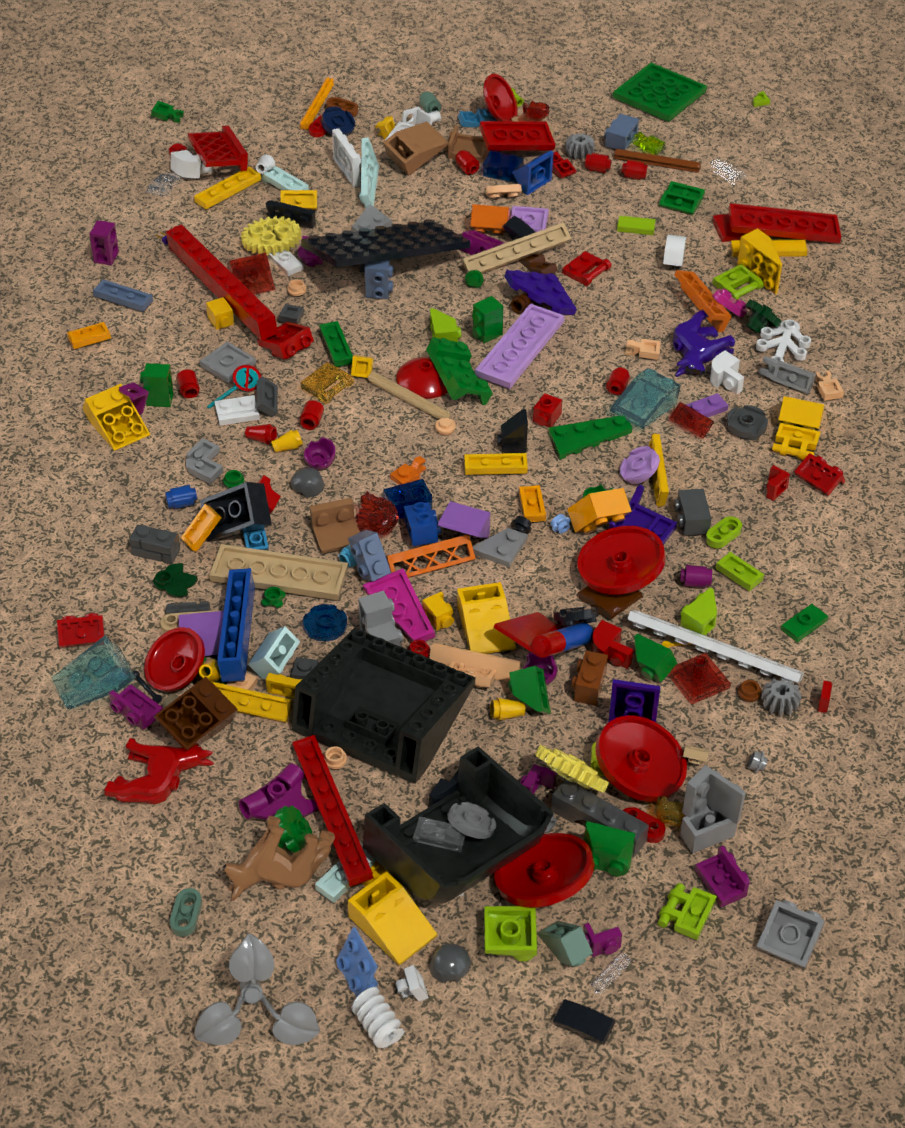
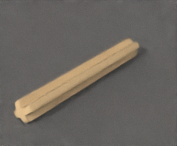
[368,372,451,419]

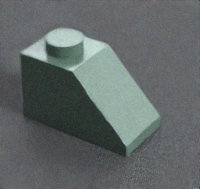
[537,921,593,967]

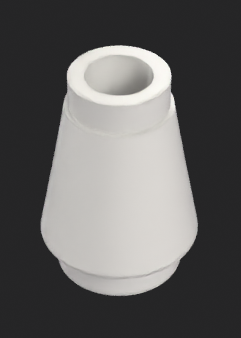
[256,155,275,174]

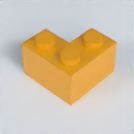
[567,488,632,534]

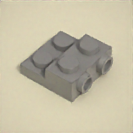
[757,900,825,969]

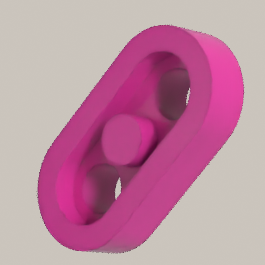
[713,288,748,318]

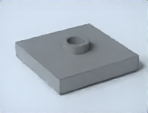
[200,341,256,383]

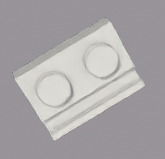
[215,395,260,426]

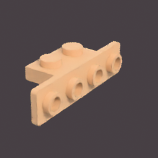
[429,643,521,688]

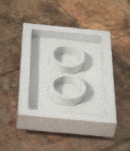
[332,128,361,188]

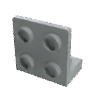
[682,765,746,824]

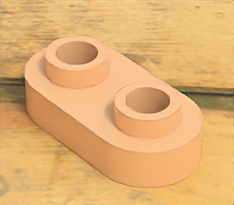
[486,184,522,198]

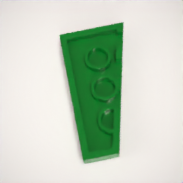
[548,415,632,460]

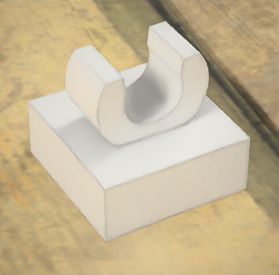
[396,965,429,1001]

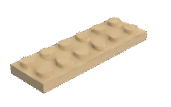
[209,544,348,600]

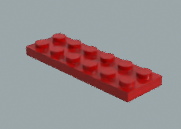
[728,203,842,243]

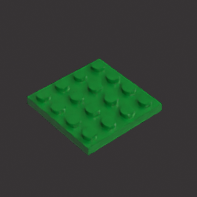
[612,62,707,122]

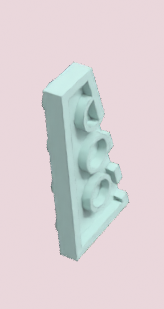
[359,137,379,208]

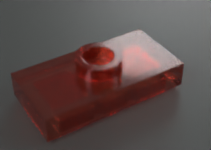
[669,402,714,439]

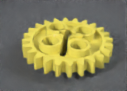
[241,216,302,256]
[535,745,609,793]

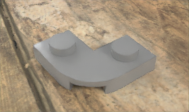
[186,438,223,484]

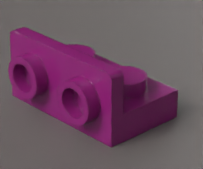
[460,230,504,255]

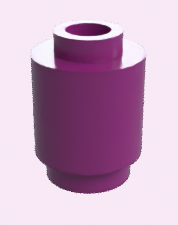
[680,565,712,588]

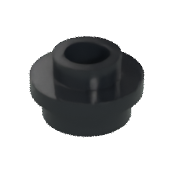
[511,516,532,533]

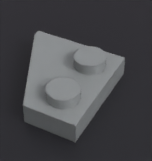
[352,204,392,232]

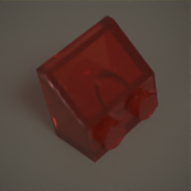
[226,253,276,295]

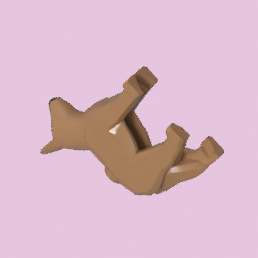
[223,816,335,901]

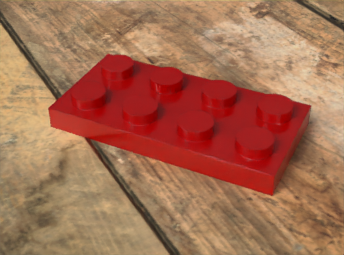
[479,121,556,151]

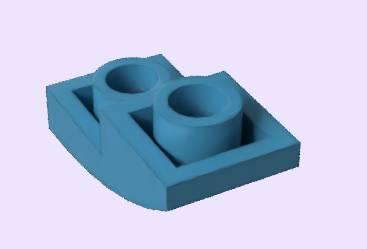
[458,108,497,127]
[243,528,269,550]

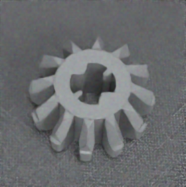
[565,133,595,160]
[761,677,802,717]

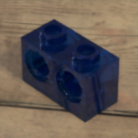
[383,479,432,520]

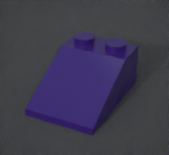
[608,679,661,723]

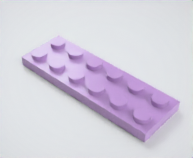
[475,303,565,389]

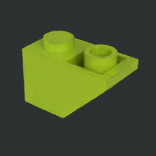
[680,587,717,635]

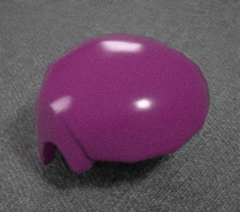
[304,437,335,470]
[523,652,558,686]

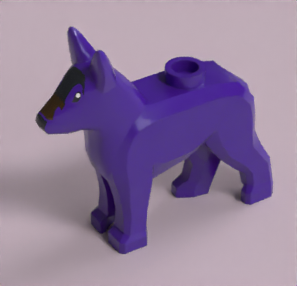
[673,310,735,377]

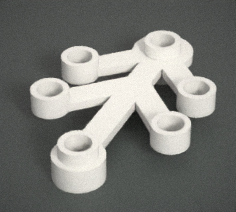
[756,319,811,372]

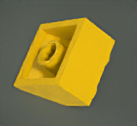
[778,396,825,430]

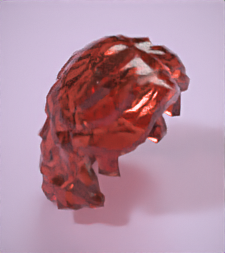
[355,491,398,535]

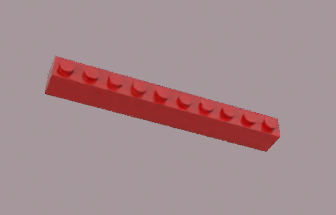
[166,224,278,341]

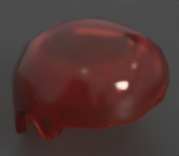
[522,101,550,121]

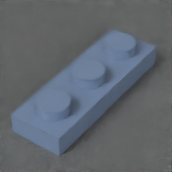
[93,279,153,312]

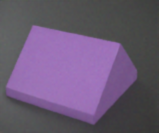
[438,501,490,538]

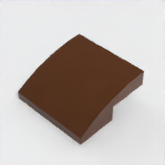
[578,586,643,619]

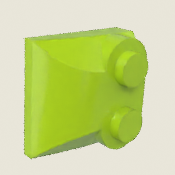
[484,906,537,962]

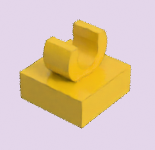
[375,116,395,140]
[351,355,374,378]

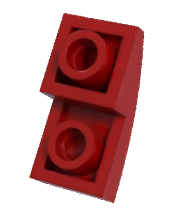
[552,151,577,178]

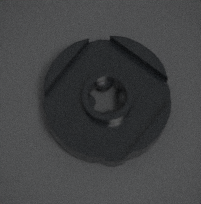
[553,606,599,626]

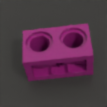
[89,220,119,266]

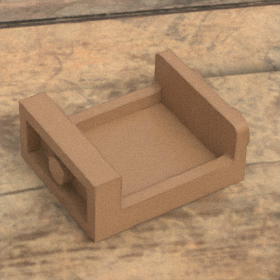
[445,125,493,163]

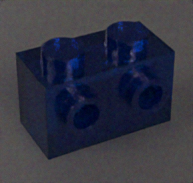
[483,151,524,184]

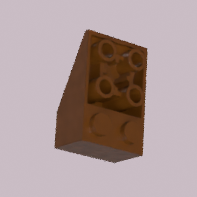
[154,677,238,751]

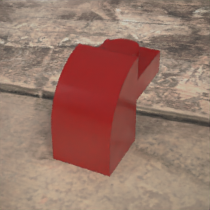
[591,620,633,669]

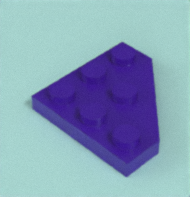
[504,270,577,315]

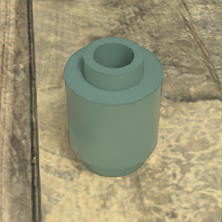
[419,92,441,113]

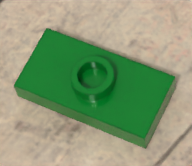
[781,604,829,643]

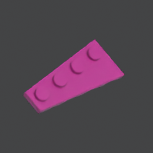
[363,569,436,642]

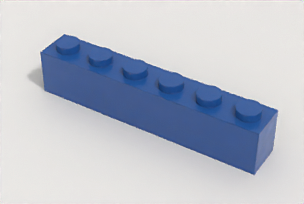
[217,568,255,682]

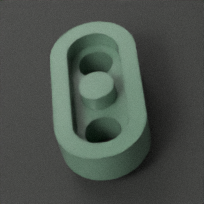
[170,888,202,937]

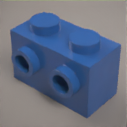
[404,502,441,546]

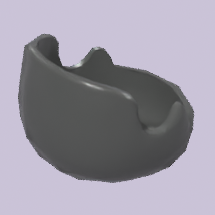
[290,467,325,498]
[429,944,471,983]

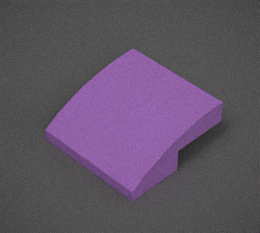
[179,611,224,657]

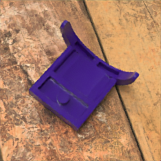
[609,485,677,545]

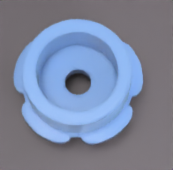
[550,514,571,534]

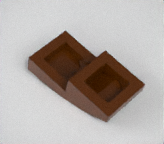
[519,253,558,274]

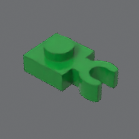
[151,101,184,123]

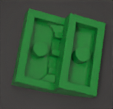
[659,181,705,215]

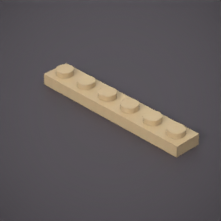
[462,222,571,273]

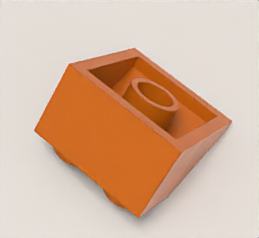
[470,204,511,234]

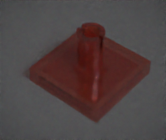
[668,652,731,705]

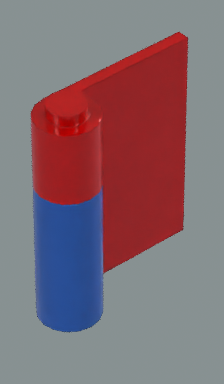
[493,612,594,658]

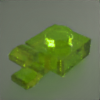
[633,132,666,155]

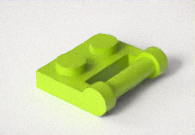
[712,264,764,300]

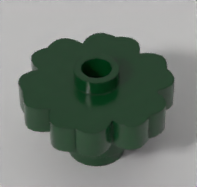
[745,299,782,334]

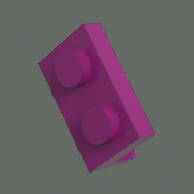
[109,684,163,730]
[695,846,750,907]

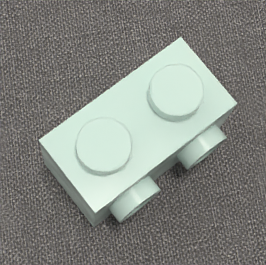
[248,626,300,680]

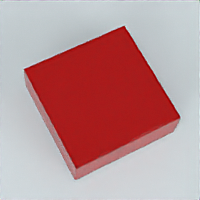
[818,680,833,713]

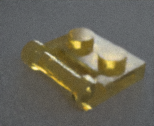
[301,362,354,404]

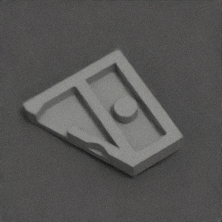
[473,527,528,567]

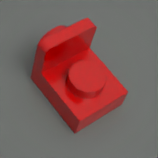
[766,465,790,501]

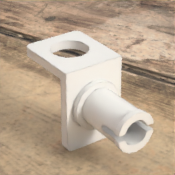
[402,107,441,126]

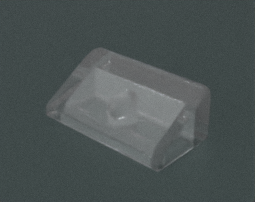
[709,158,749,185]

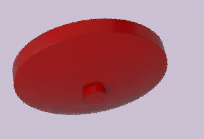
[577,526,666,595]
[595,715,687,802]
[494,833,594,908]

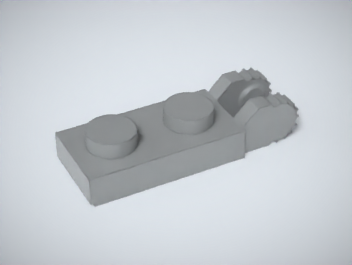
[759,357,816,393]

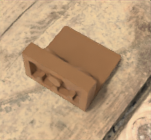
[310,498,359,554]

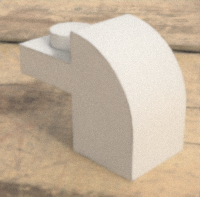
[171,150,212,178]
[663,234,686,266]
[710,351,744,394]

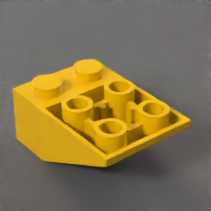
[737,229,782,294]
[82,384,151,451]
[457,582,516,654]
[348,871,437,966]

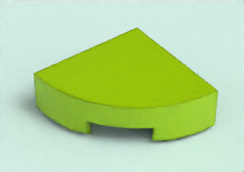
[753,91,770,107]

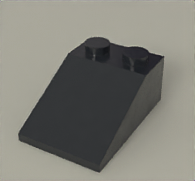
[200,482,272,542]

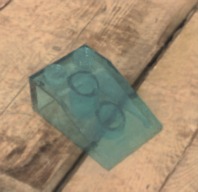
[610,368,681,429]
[51,635,136,710]

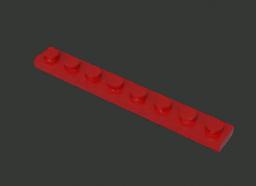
[292,735,374,887]

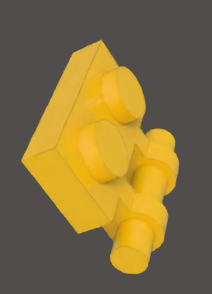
[772,423,821,460]

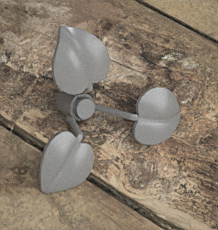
[195,933,320,1045]

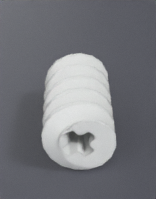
[352,987,405,1048]

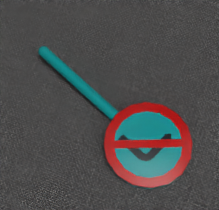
[207,365,261,409]

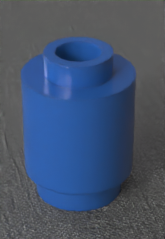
[165,484,198,509]

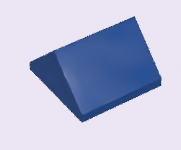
[512,151,554,195]

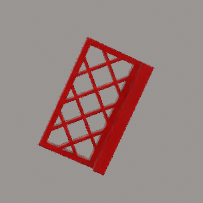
[187,125,248,171]

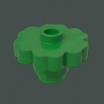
[274,805,313,853]

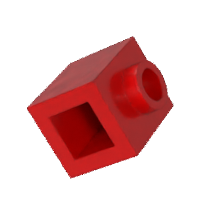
[533,393,563,427]

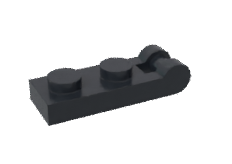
[266,200,316,229]

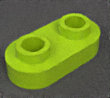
[706,516,742,548]

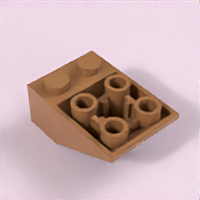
[383,121,449,175]

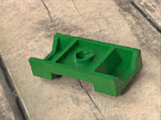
[426,337,493,405]

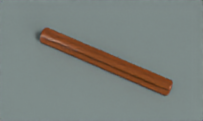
[614,149,701,173]

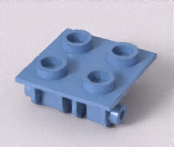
[336,927,378,998]

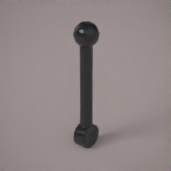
[131,670,162,704]

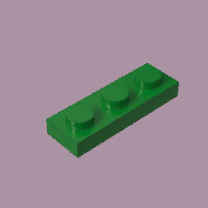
[319,321,353,367]

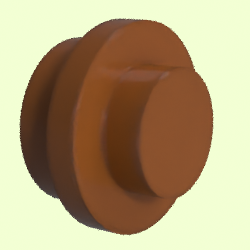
[738,680,761,702]

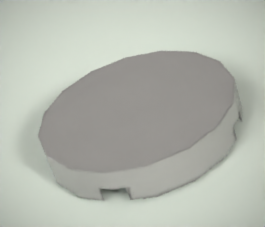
[448,802,496,839]

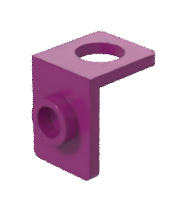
[119,382,149,415]

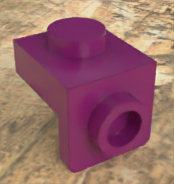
[520,764,556,794]
[583,923,622,957]

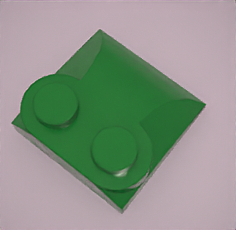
[584,821,636,877]

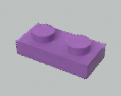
[683,393,729,423]

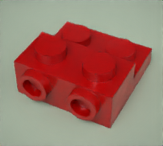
[257,322,314,359]

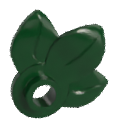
[153,563,198,597]

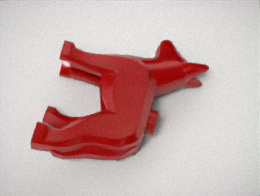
[104,738,214,804]

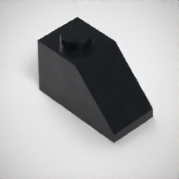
[497,409,528,454]

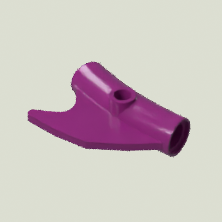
[239,763,318,820]

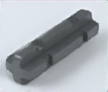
[166,601,210,614]

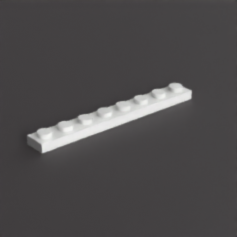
[628,610,805,685]

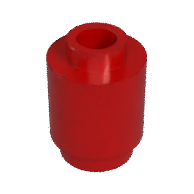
[455,150,480,175]
[585,153,612,173]
[621,159,648,180]
[606,367,630,395]
[176,369,200,399]
[300,400,324,430]

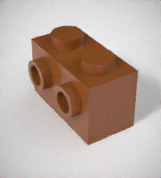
[571,651,608,706]

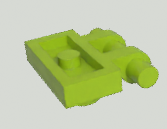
[657,883,717,940]

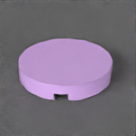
[620,446,660,484]

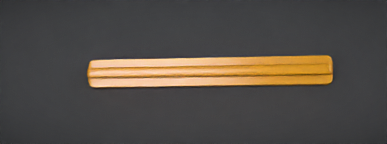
[300,77,334,130]

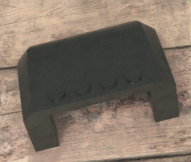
[363,746,554,903]

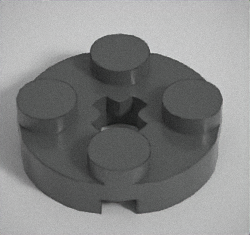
[726,405,768,440]

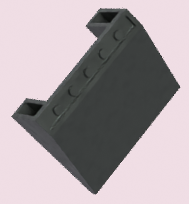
[292,628,476,783]

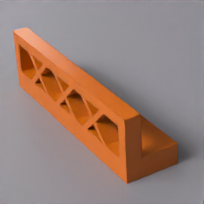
[674,270,732,332]
[386,534,476,577]

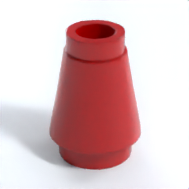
[245,424,277,444]

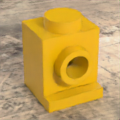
[422,591,454,631]

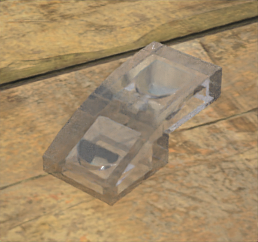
[147,171,182,197]

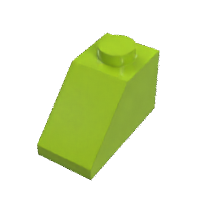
[430,308,461,342]

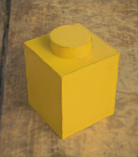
[206,297,234,330]

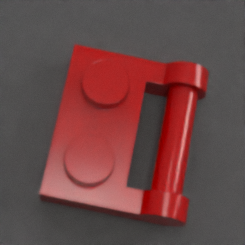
[562,251,612,286]

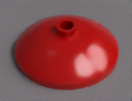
[483,73,518,121]
[396,357,448,399]
[144,627,205,692]

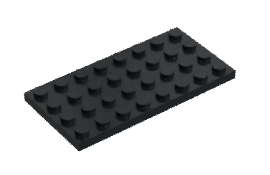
[301,219,470,268]

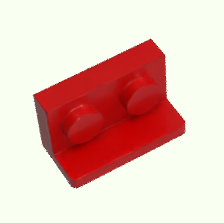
[794,453,845,496]
[57,613,105,648]

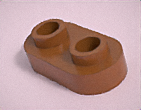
[326,97,358,117]

